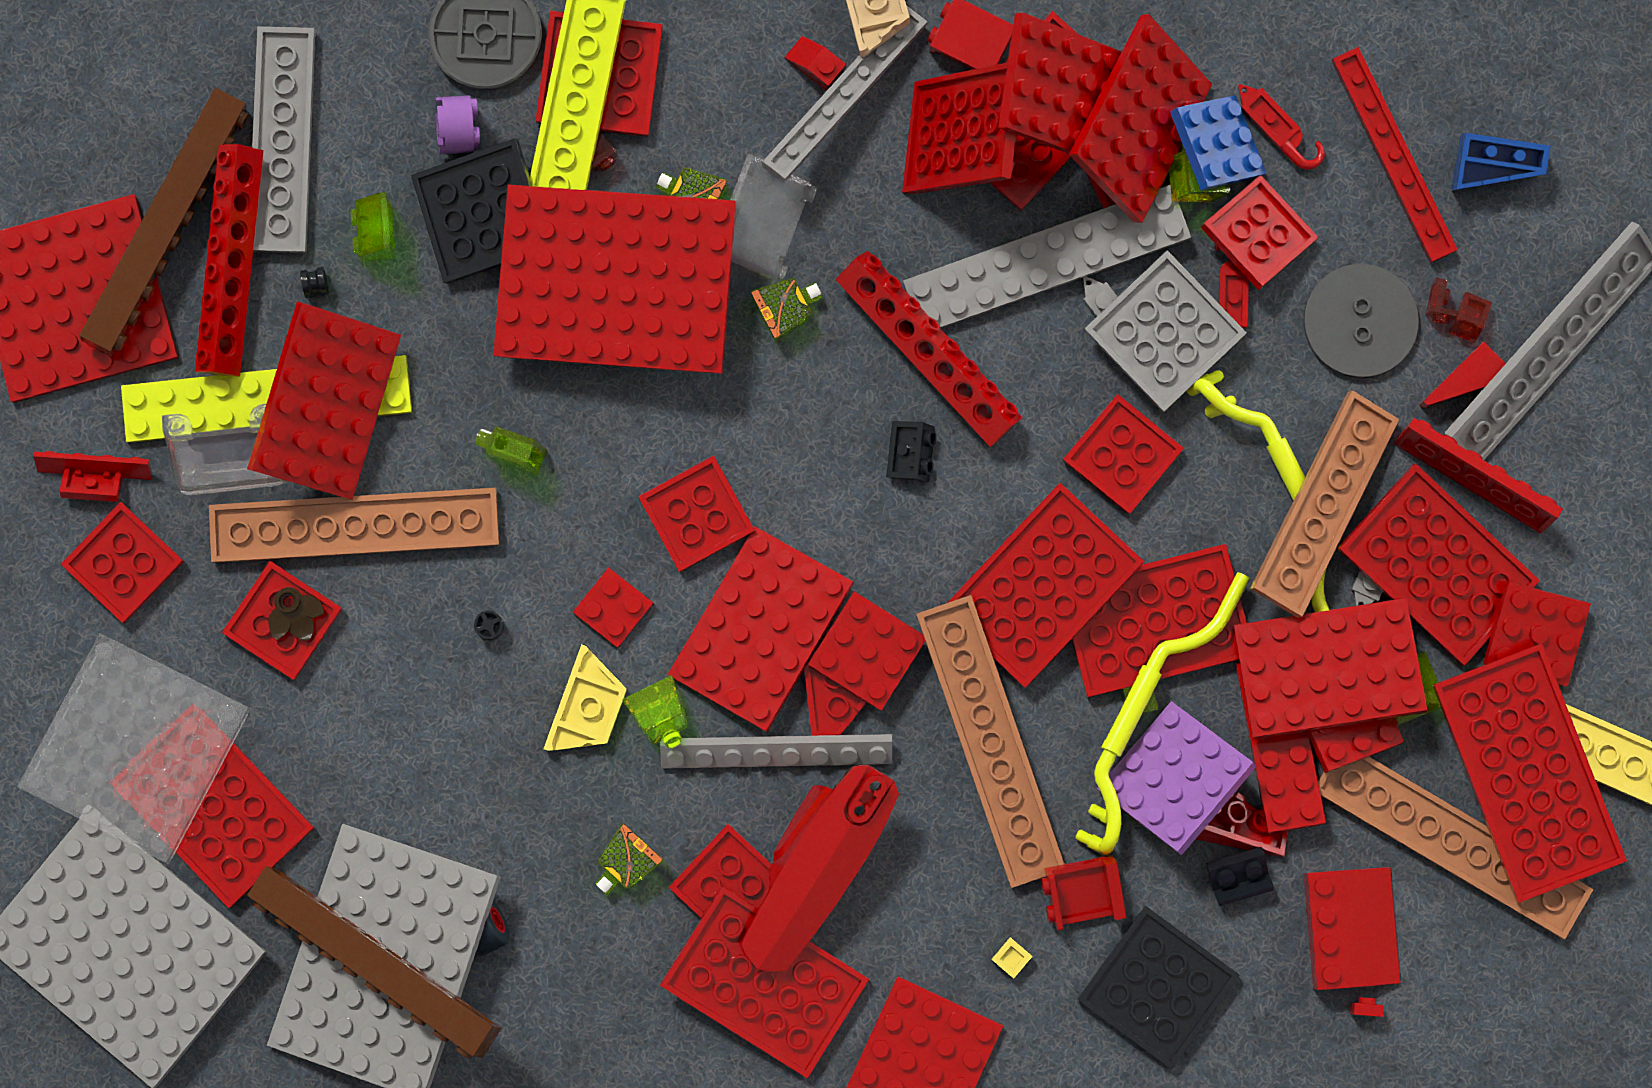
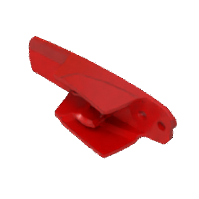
[741,765,899,972]

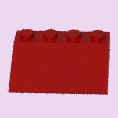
[1303,867,1400,990]

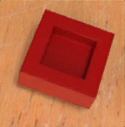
[1350,997,1384,1017]

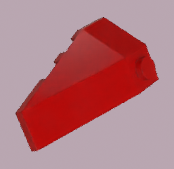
[1196,792,1288,857]

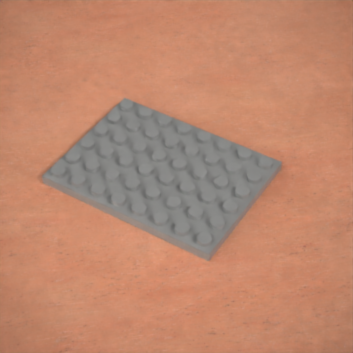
[0,805,267,1088]
[267,824,501,1088]

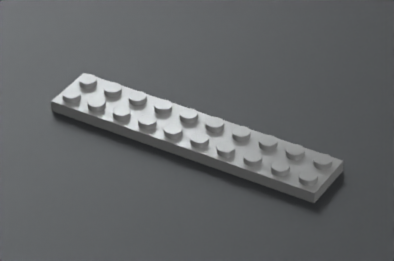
[903,185,1191,329]
[1445,222,1652,460]

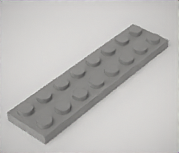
[252,26,316,254]

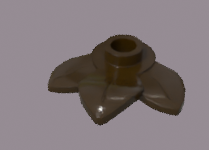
[268,587,324,641]

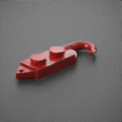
[1238,84,1325,170]
[1214,244,1249,329]

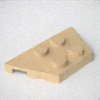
[846,0,910,57]

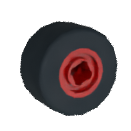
[476,901,510,955]

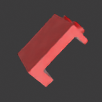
[927,0,1013,70]
[1041,855,1126,931]

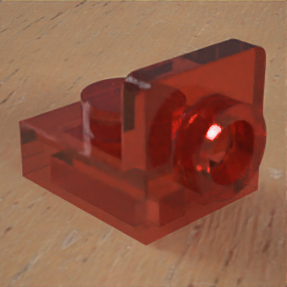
[591,130,618,172]
[1425,277,1458,324]
[1449,292,1492,343]

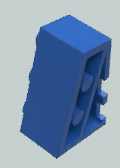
[1452,133,1551,190]

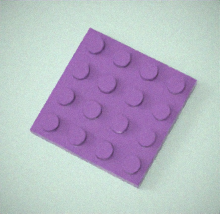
[1097,701,1257,855]

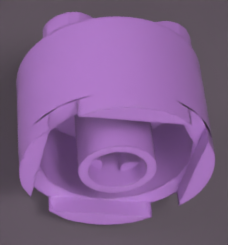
[435,95,480,155]

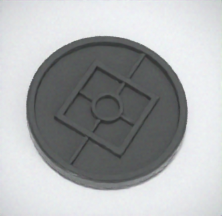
[428,0,542,90]
[1303,264,1419,378]

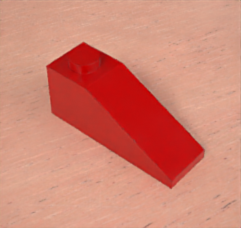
[1419,342,1506,409]

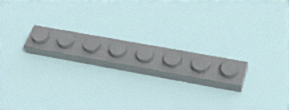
[762,5,928,183]
[660,734,892,768]

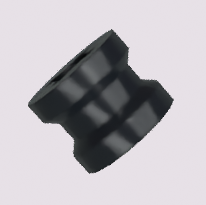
[300,267,329,299]
[474,610,504,641]

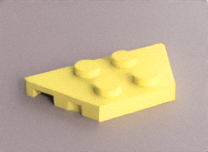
[544,644,627,751]

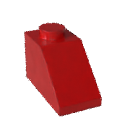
[784,36,846,91]

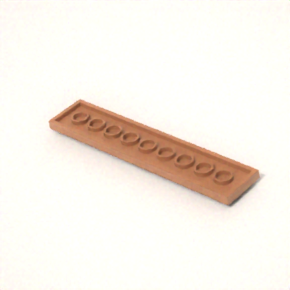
[209,488,500,563]
[916,595,1064,888]
[1318,757,1594,939]

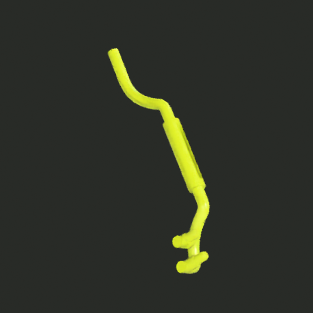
[1186,370,1329,612]
[1075,572,1250,856]

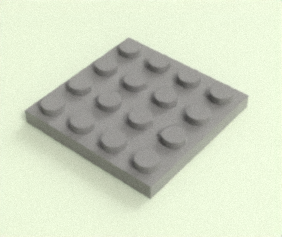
[1084,250,1246,412]

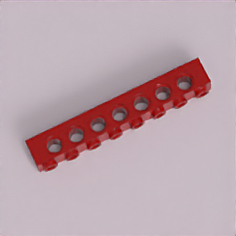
[195,144,264,377]
[835,251,1023,447]

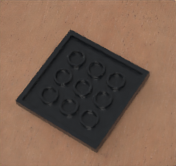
[411,138,532,284]
[1077,906,1240,1069]

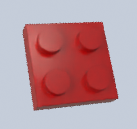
[573,567,654,648]

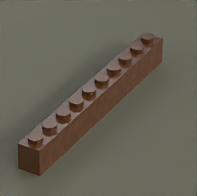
[79,88,249,356]
[247,866,502,1059]

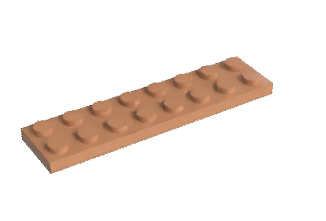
[1250,390,1399,618]

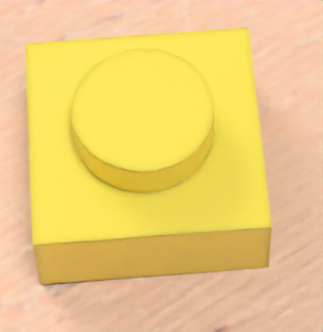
[991,937,1032,978]

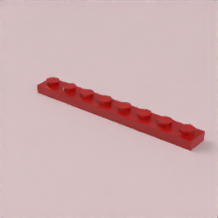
[1332,47,1458,263]

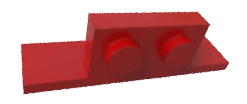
[33,451,152,502]

